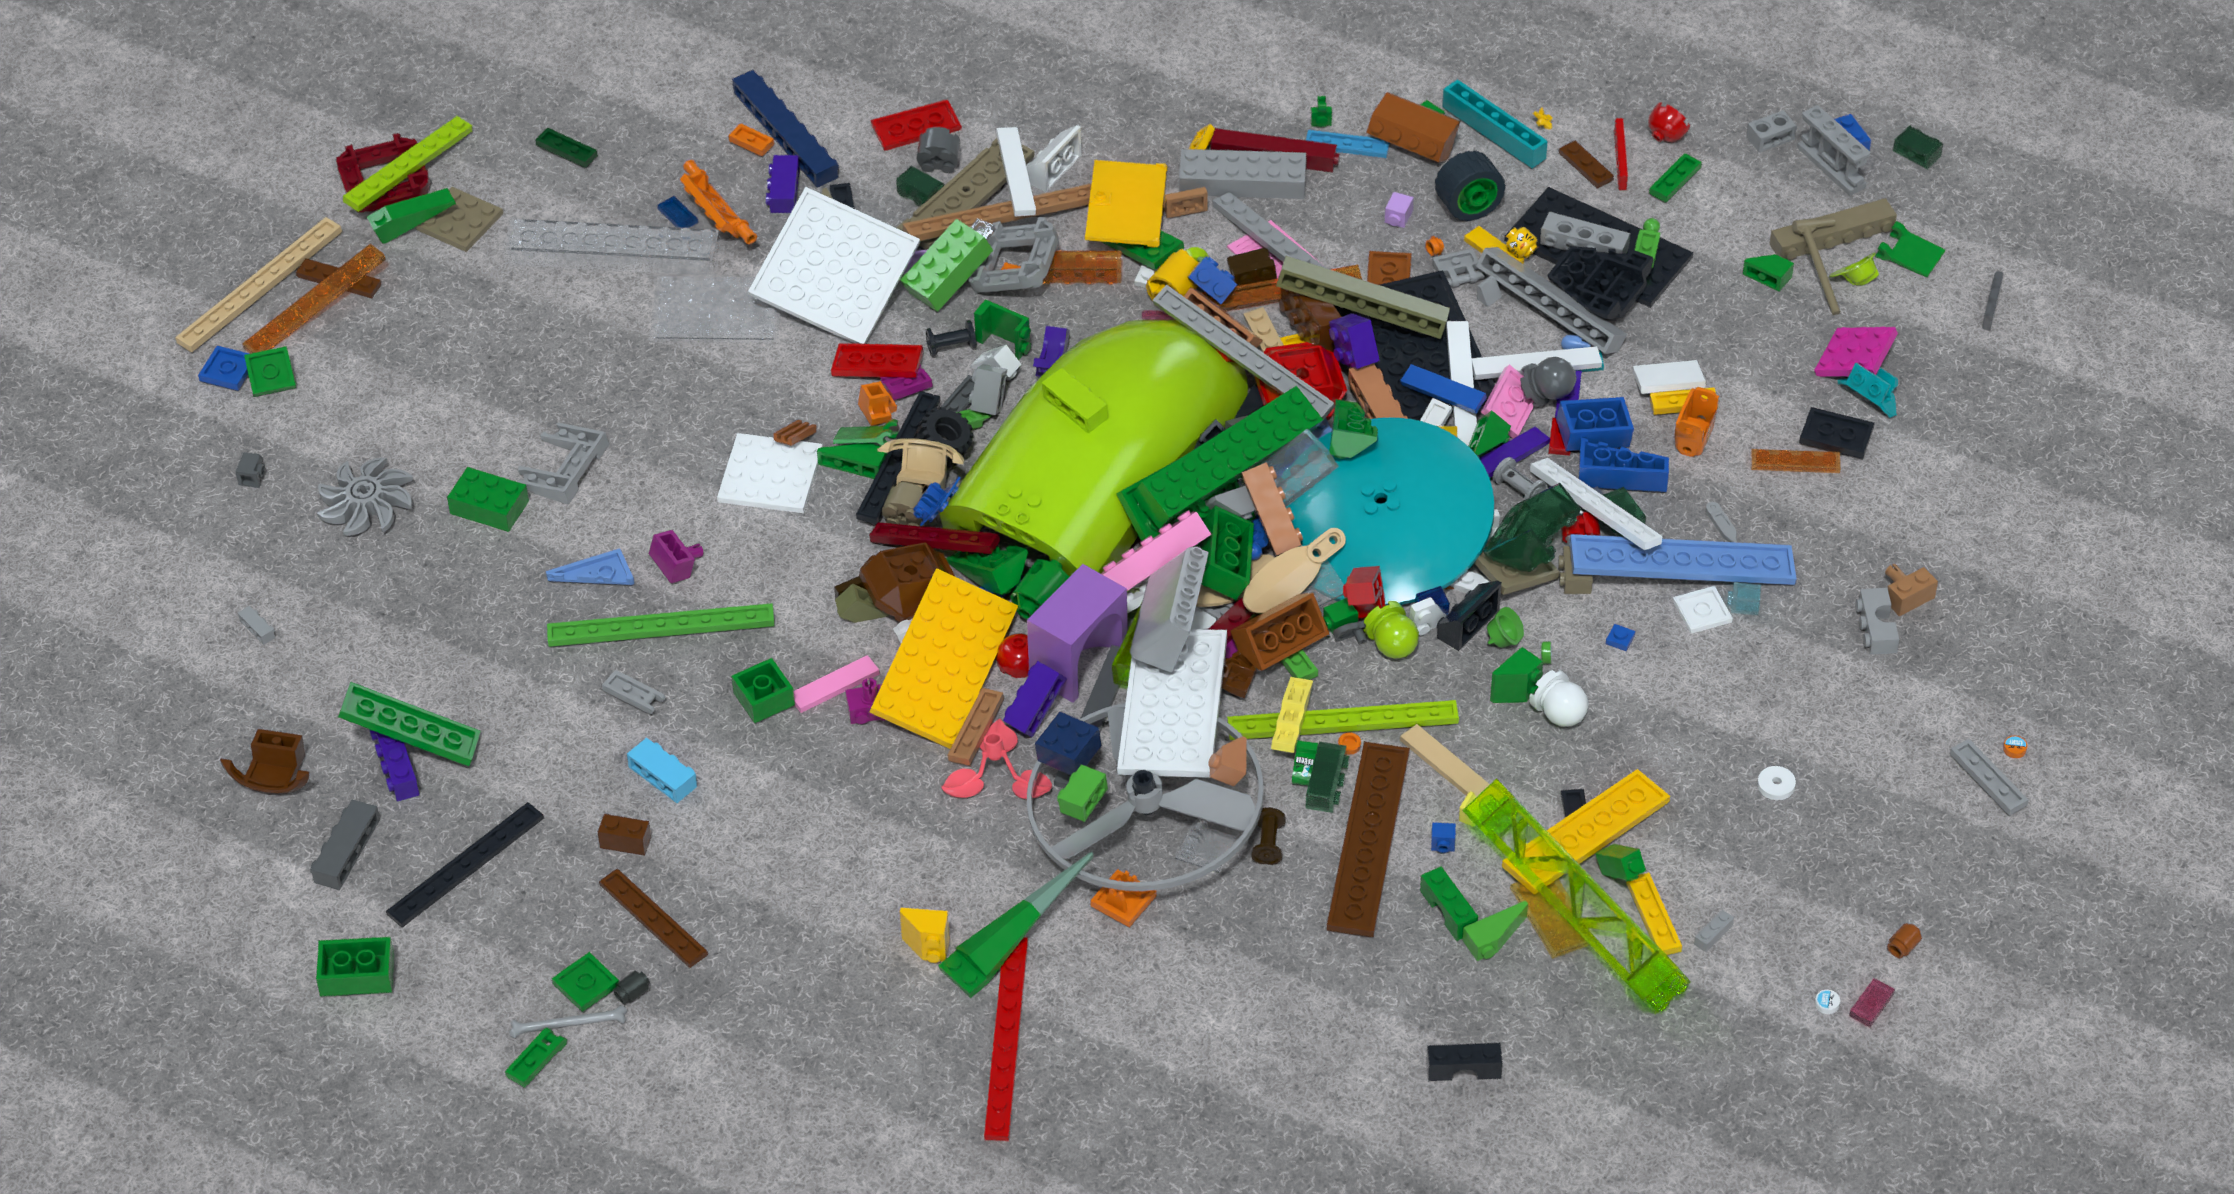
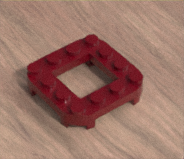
[336,133,430,213]

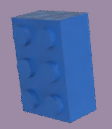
[1556,397,1634,451]

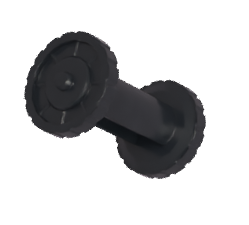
[925,320,976,357]

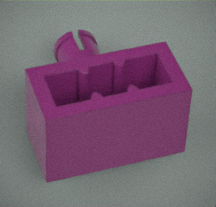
[648,529,703,583]
[845,678,885,724]

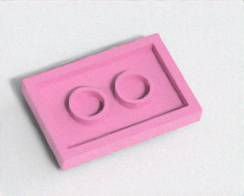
[1481,364,1534,439]

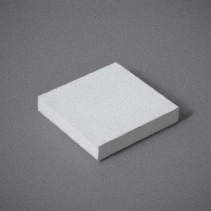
[1673,586,1733,634]

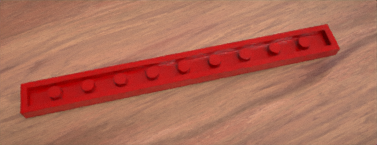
[984,937,1028,1141]

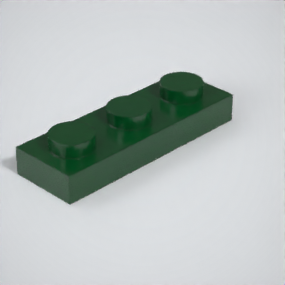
[535,127,598,168]

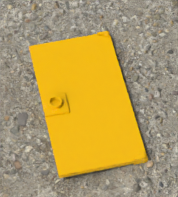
[1085,160,1168,247]

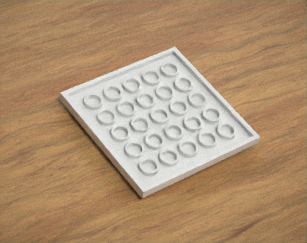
[748,187,920,344]

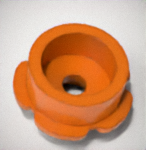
[1425,236,1444,256]

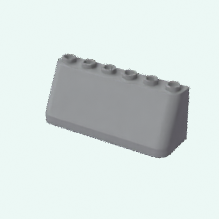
[1130,547,1208,673]

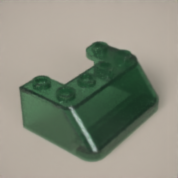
[1483,483,1581,572]

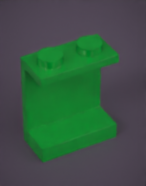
[974,299,1031,360]

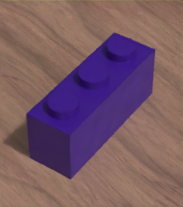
[766,155,800,213]
[1003,661,1067,737]

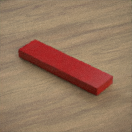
[1614,118,1628,190]

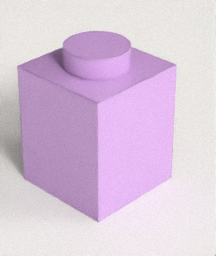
[1385,192,1413,228]

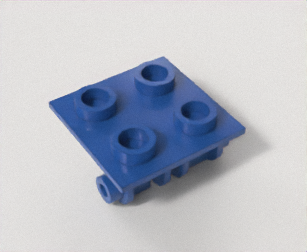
[913,477,961,526]

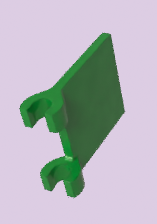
[1875,221,1946,278]
[833,419,899,446]

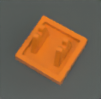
[1090,869,1157,928]

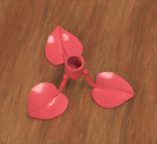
[941,719,1052,799]

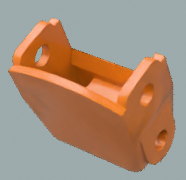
[1675,387,1719,457]

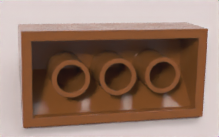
[1366,92,1460,162]
[1230,593,1330,671]

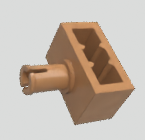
[1885,564,1938,616]

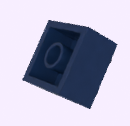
[1035,712,1102,775]

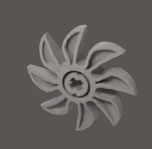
[317,458,413,536]

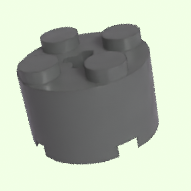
[916,127,961,173]

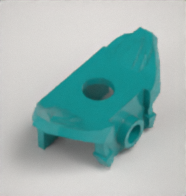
[1838,363,1898,418]

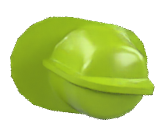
[1829,252,1879,286]

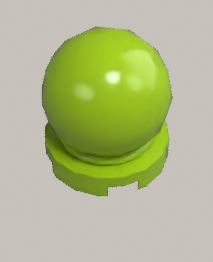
[1363,601,1419,659]

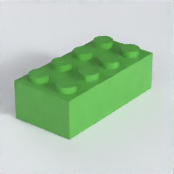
[900,219,994,312]

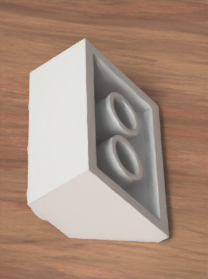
[1026,125,1081,192]

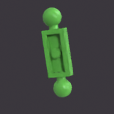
[1635,218,1661,268]

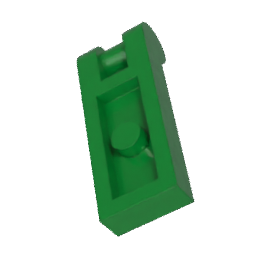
[505,1027,567,1088]

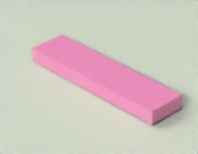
[794,655,880,713]

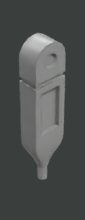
[1706,502,1737,543]

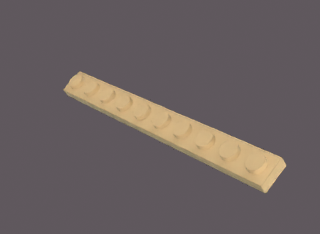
[175,217,342,352]

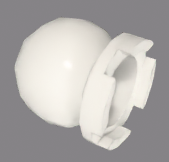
[1529,669,1589,727]

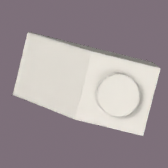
[970,345,1021,381]

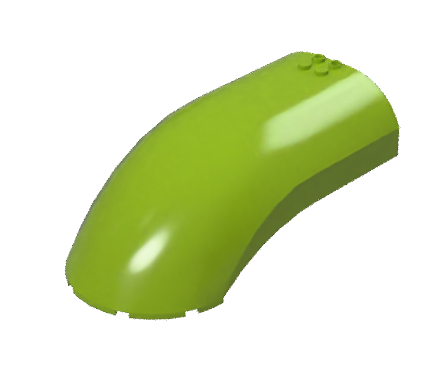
[939,320,1248,576]

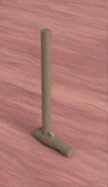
[1792,217,1841,315]

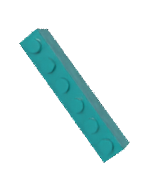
[1442,79,1548,168]

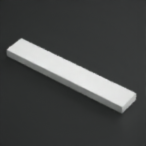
[996,127,1036,216]
[1471,346,1602,380]

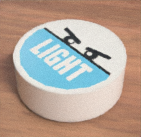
[1815,990,1840,1014]

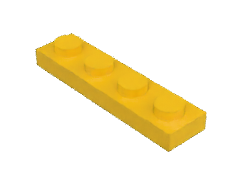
[1626,873,1682,957]

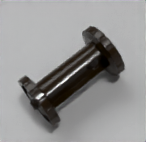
[1251,807,1286,865]

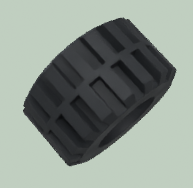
[913,407,974,467]

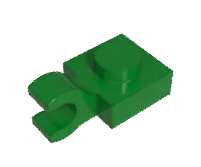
[1311,96,1332,127]

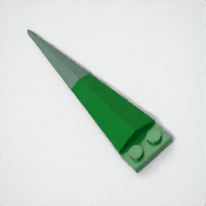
[938,852,1094,998]

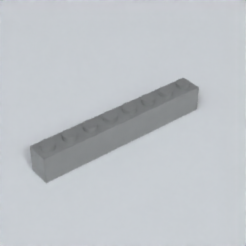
[1476,247,1627,354]

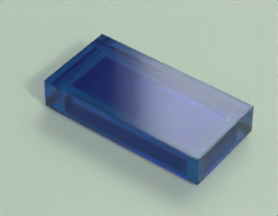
[657,196,699,232]

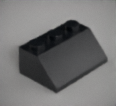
[1436,580,1502,651]

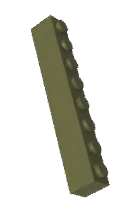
[1276,256,1450,339]

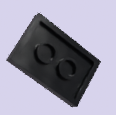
[1799,407,1875,459]

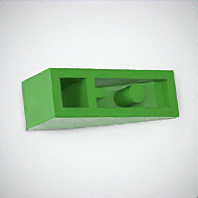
[1463,900,1528,961]

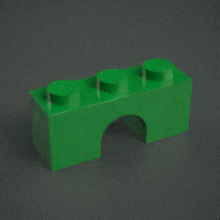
[1420,866,1478,941]

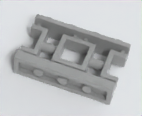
[1797,105,1870,196]

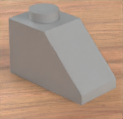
[1204,486,1256,520]

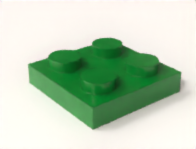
[244,346,296,397]
[551,952,619,1012]

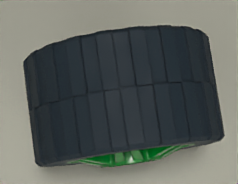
[1435,151,1506,221]

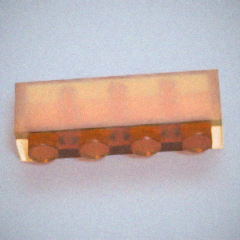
[1043,251,1122,284]

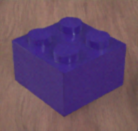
[1329,314,1380,369]

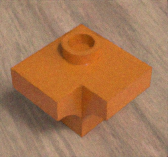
[858,381,897,426]

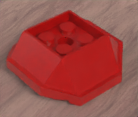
[1254,342,1347,420]

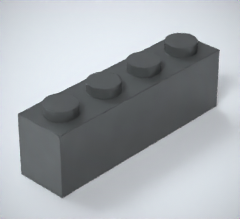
[310,799,380,890]

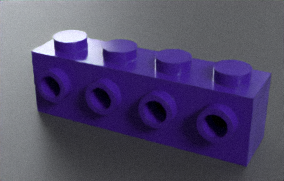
[369,729,419,802]

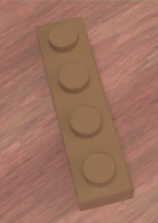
[948,688,1004,766]

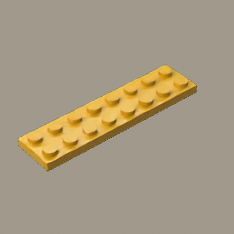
[1502,769,1670,895]

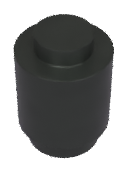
[613,970,650,1005]

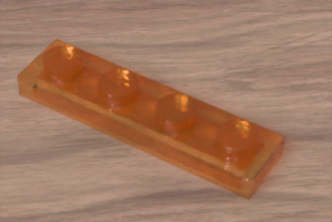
[1751,449,1841,473]

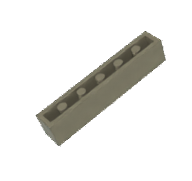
[1769,198,1897,260]

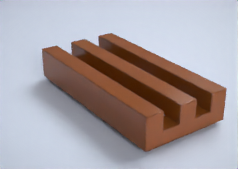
[773,420,816,446]

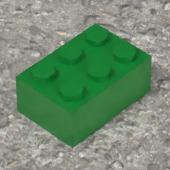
[447,467,529,532]
[316,937,394,996]

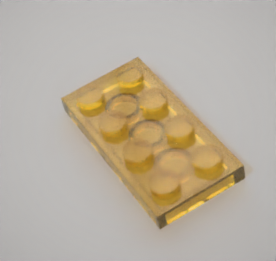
[1510,879,1596,959]

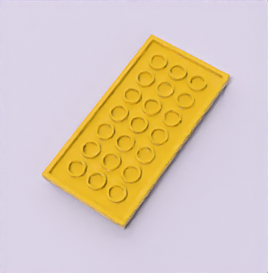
[870,568,1018,749]

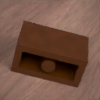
[597,814,652,856]

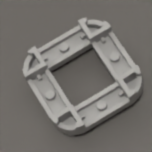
[968,217,1059,293]

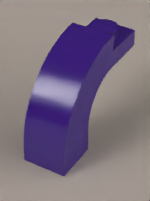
[1033,326,1070,377]

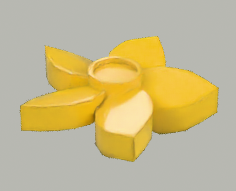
[1533,107,1553,129]

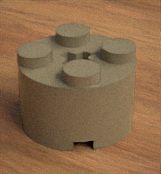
[882,482,924,526]

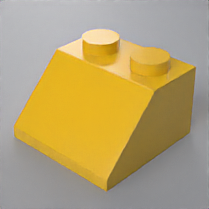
[900,907,950,963]

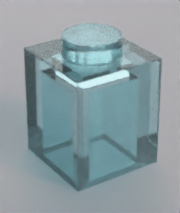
[1727,582,1761,615]

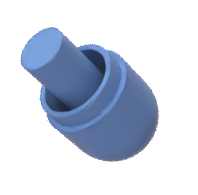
[1561,335,1591,350]

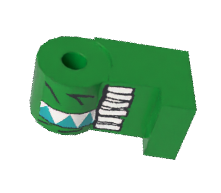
[1292,741,1318,786]

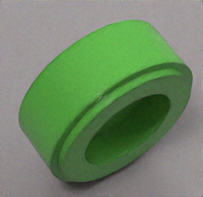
[1541,641,1551,664]

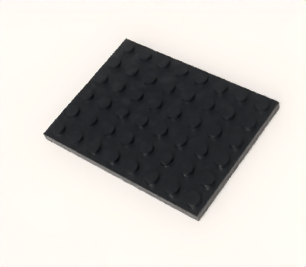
[1334,270,1495,421]

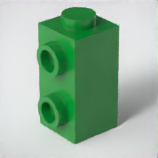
[1595,844,1646,881]

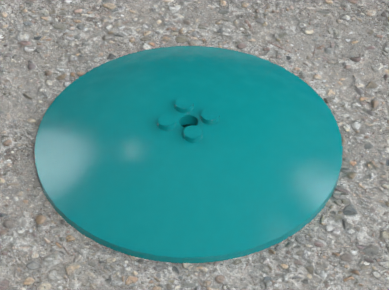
[1278,417,1495,606]

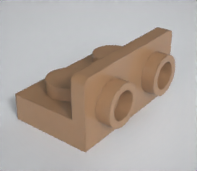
[1163,187,1208,218]

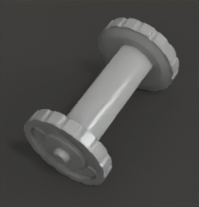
[1493,457,1547,507]

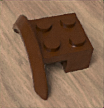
[220,729,309,793]

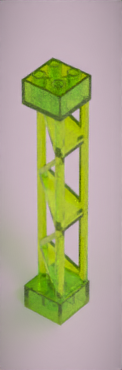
[1462,778,1691,1014]

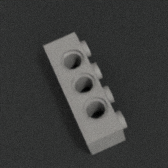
[1540,212,1630,254]

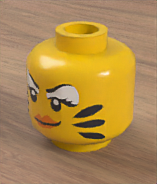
[1506,227,1538,259]

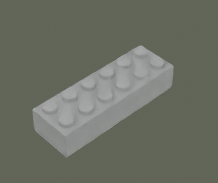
[1179,149,1306,199]

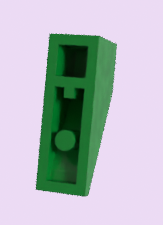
[1468,410,1511,458]
[817,443,887,479]

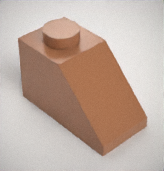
[1208,736,1246,787]

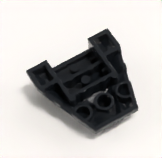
[1547,246,1654,319]

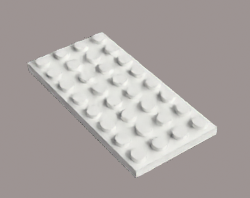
[1117,629,1227,778]

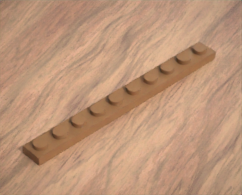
[903,184,1091,241]

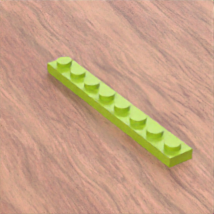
[343,116,472,212]

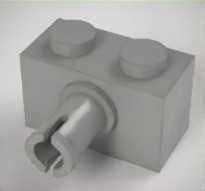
[969,364,1008,415]

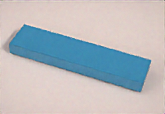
[1306,130,1390,158]

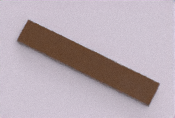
[599,868,708,968]

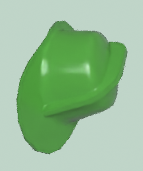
[1487,607,1524,648]

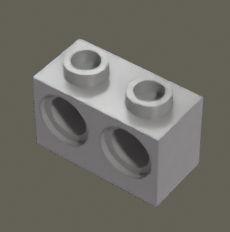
[1746,110,1796,153]

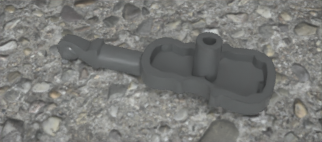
[1333,612,1406,644]

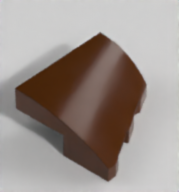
[1221,651,1257,699]

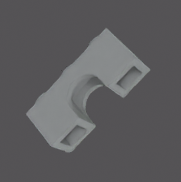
[1855,588,1899,655]

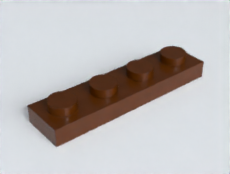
[296,258,382,299]

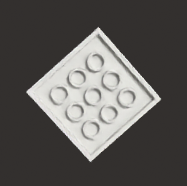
[717,433,823,513]

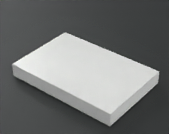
[1633,360,1706,394]

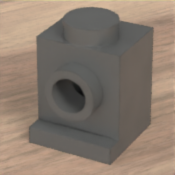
[235,452,265,488]

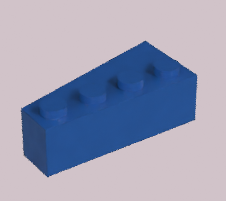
[1579,437,1669,492]

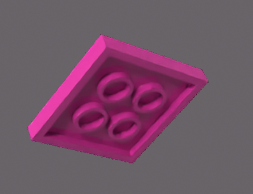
[1814,327,1898,377]

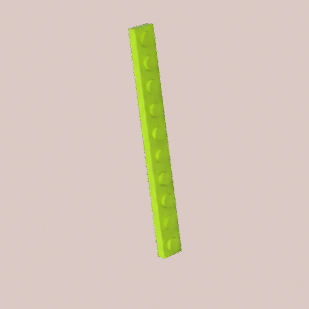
[1227,700,1459,740]

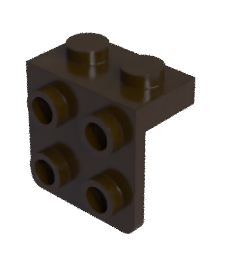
[1227,248,1277,291]

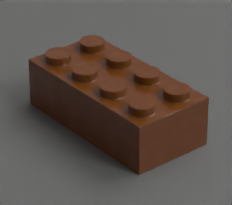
[1279,288,1341,352]

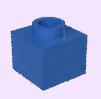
[1431,822,1456,853]

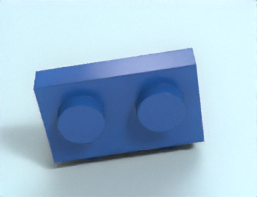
[1188,256,1237,304]

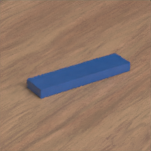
[1400,364,1487,414]

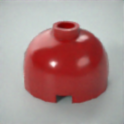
[1648,102,1690,143]
[997,633,1029,678]

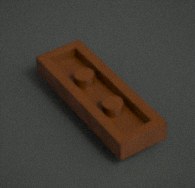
[1559,140,1614,189]

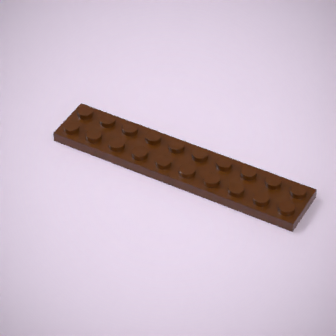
[1326,741,1410,937]

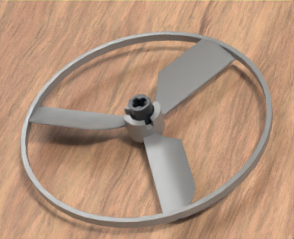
[1027,703,1264,891]

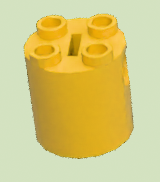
[1146,249,1199,301]

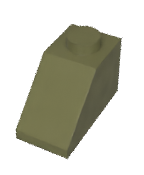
[835,584,889,623]

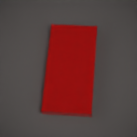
[870,99,962,151]
[831,343,923,378]

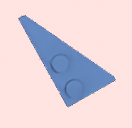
[546,548,634,585]

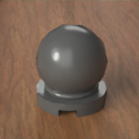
[1520,356,1576,407]

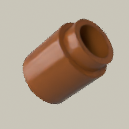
[1887,923,1922,958]

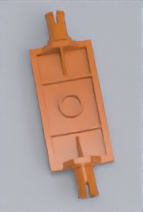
[680,160,757,244]

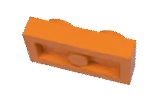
[728,123,774,157]

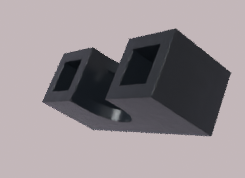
[1426,1043,1503,1081]

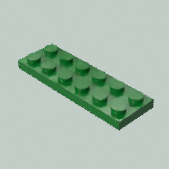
[338,682,481,766]

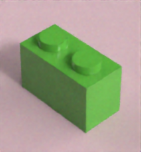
[1057,765,1108,822]

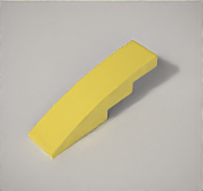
[1271,677,1313,753]

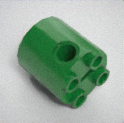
[1010,559,1070,620]

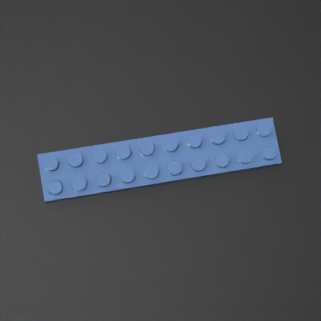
[1569,534,1797,585]

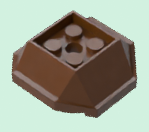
[859,542,955,622]

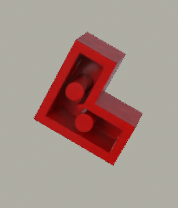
[1343,566,1386,618]

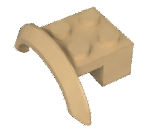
[877,439,964,494]

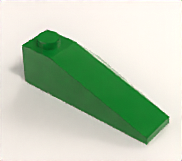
[367,188,456,244]
[1329,399,1378,459]
[946,546,1028,595]

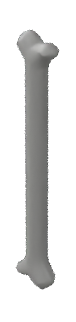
[509,1005,627,1038]

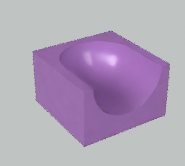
[1027,564,1128,703]

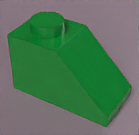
[1743,254,1794,292]

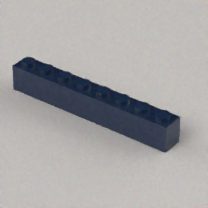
[732,70,839,188]

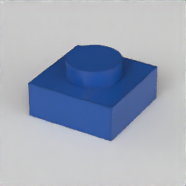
[1606,624,1636,652]

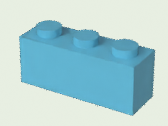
[627,738,697,803]

